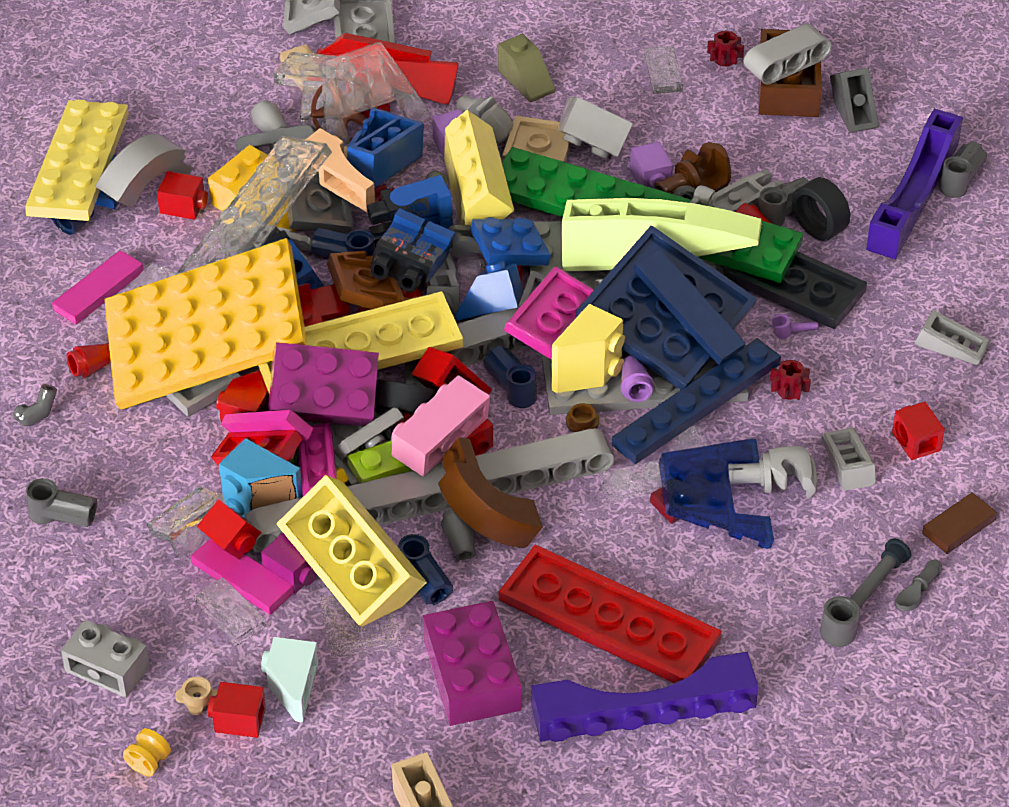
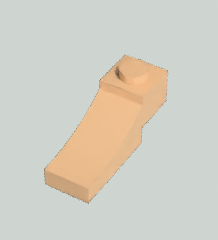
[303,128,375,212]

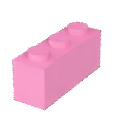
[391,375,490,477]

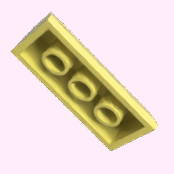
[444,110,514,226]
[276,475,427,627]

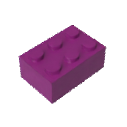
[268,342,379,427]
[423,601,522,726]

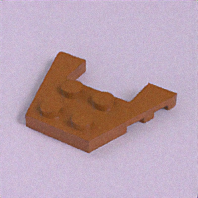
[327,251,413,309]

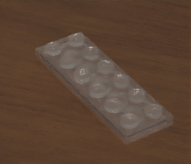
[176,136,332,275]

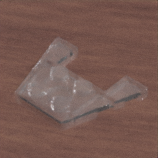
[322,42,433,147]

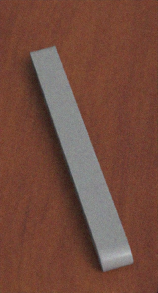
[245,428,614,554]

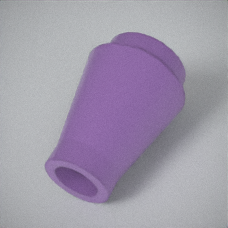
[621,356,654,402]

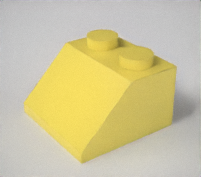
[552,304,625,393]

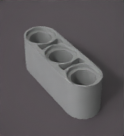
[743,24,832,85]
[446,307,529,366]

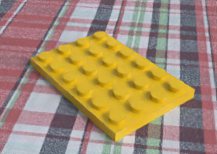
[104,238,307,410]

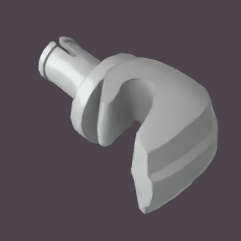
[456,95,513,145]
[728,446,818,499]

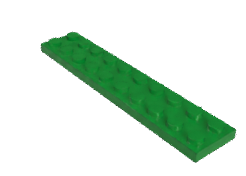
[502,147,803,283]

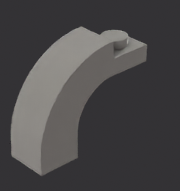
[95,134,193,208]

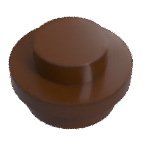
[566,403,599,433]

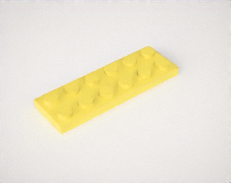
[25,100,129,221]
[259,291,463,393]

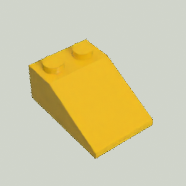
[208,145,299,233]

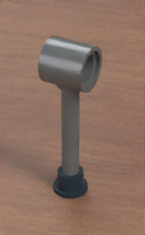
[820,538,911,647]

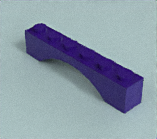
[866,108,963,260]
[531,652,759,742]

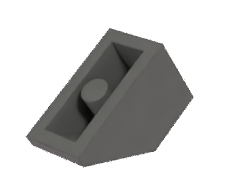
[830,68,879,133]

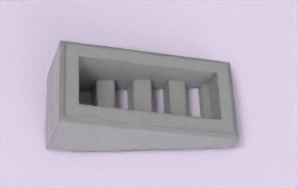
[914,310,990,365]
[822,427,876,490]

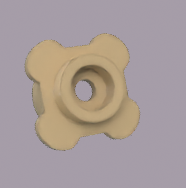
[175,676,217,715]

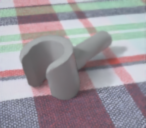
[689,186,716,207]

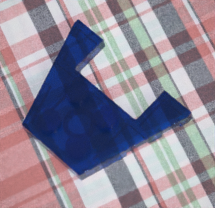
[658,439,774,549]

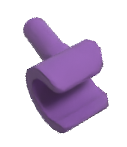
[772,314,818,339]

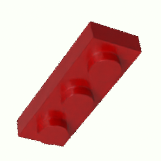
[211,430,303,466]

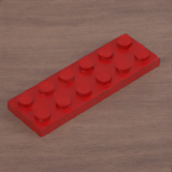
[498,544,722,683]

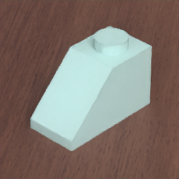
[261,637,318,722]

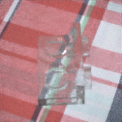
[147,487,226,560]

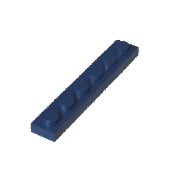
[612,338,781,465]

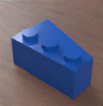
[347,107,424,188]

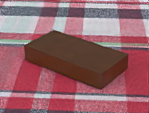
[922,492,997,554]

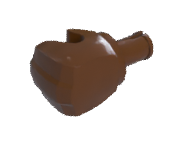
[654,142,731,194]

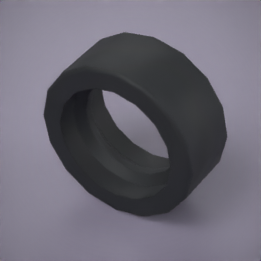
[792,177,851,241]
[374,379,437,414]

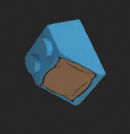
[219,438,303,518]

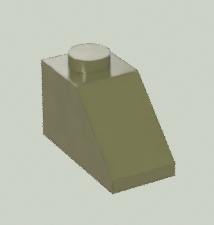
[498,33,555,103]

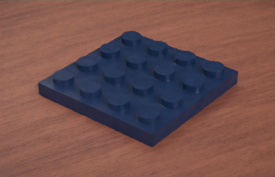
[575,225,757,390]

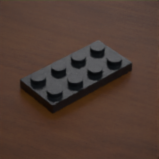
[723,252,867,330]

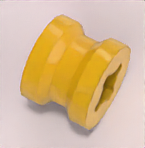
[123,728,171,776]

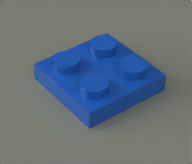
[470,217,551,266]

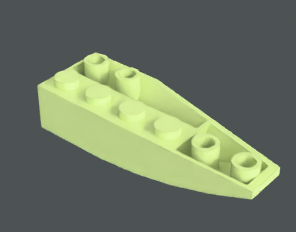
[562,198,762,271]

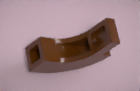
[438,437,543,548]

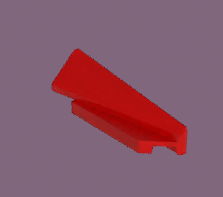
[313,33,459,105]

